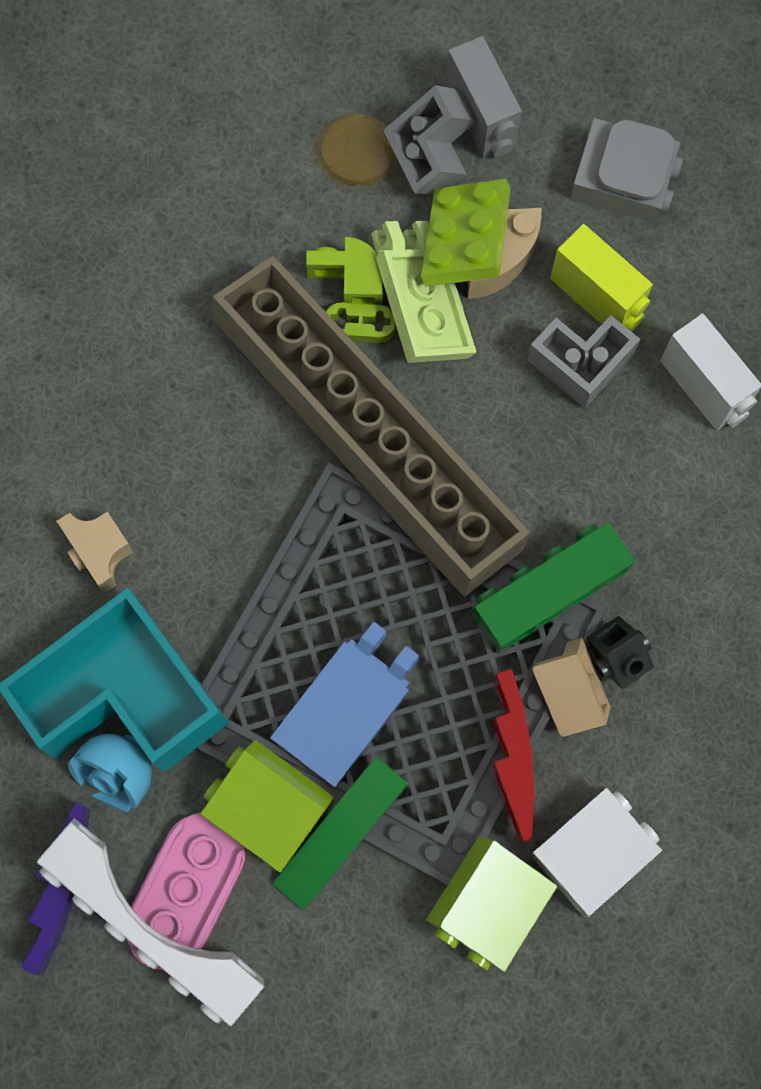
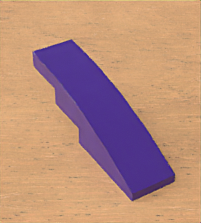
[21,802,89,976]

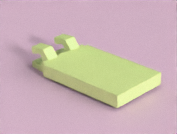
[372,221,477,363]

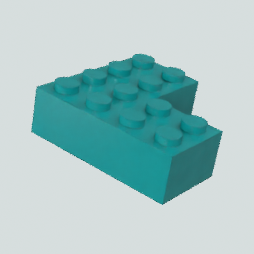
[0,588,230,773]

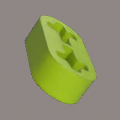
[326,302,396,343]

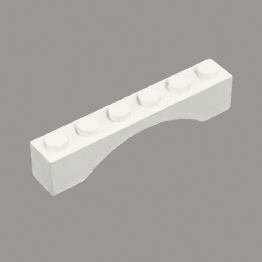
[37,818,264,1026]

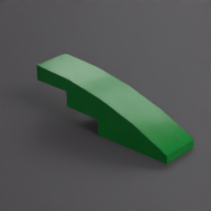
[273,757,408,911]

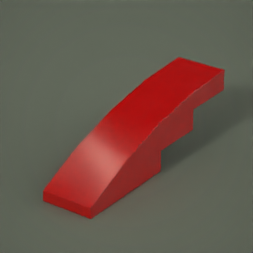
[492,669,535,844]

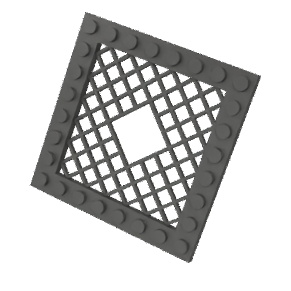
[196,462,607,886]

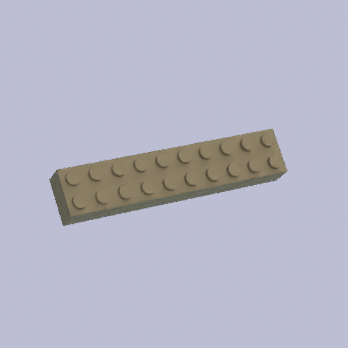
[212,256,531,597]

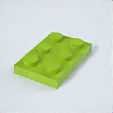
[421,178,511,286]

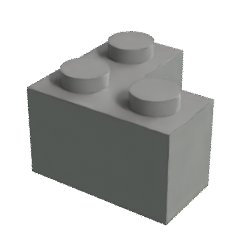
[383,85,477,195]
[527,315,641,409]

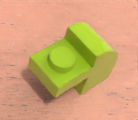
[306,237,383,305]

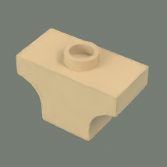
[57,512,133,594]

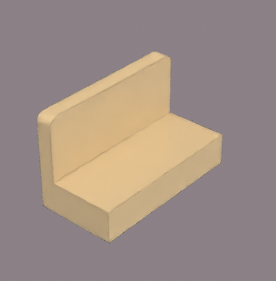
[533,638,611,737]

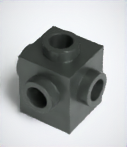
[586,616,654,689]

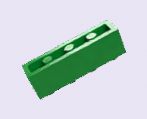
[472,522,636,654]

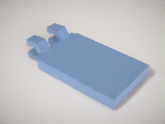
[270,622,419,789]

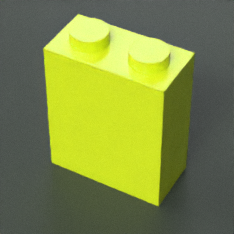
[550,223,653,331]

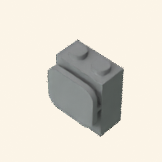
[570,118,683,224]

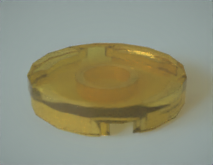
[321,114,395,187]

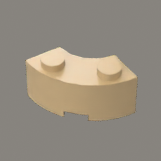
[467,208,542,299]

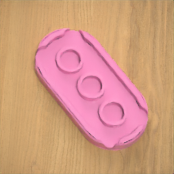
[127,813,246,970]

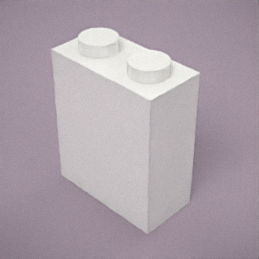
[660,313,761,431]
[530,788,662,918]

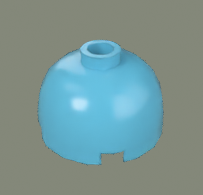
[68,734,152,812]

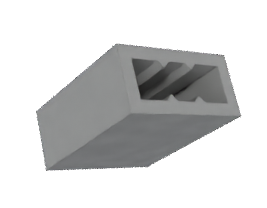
[445,36,522,159]

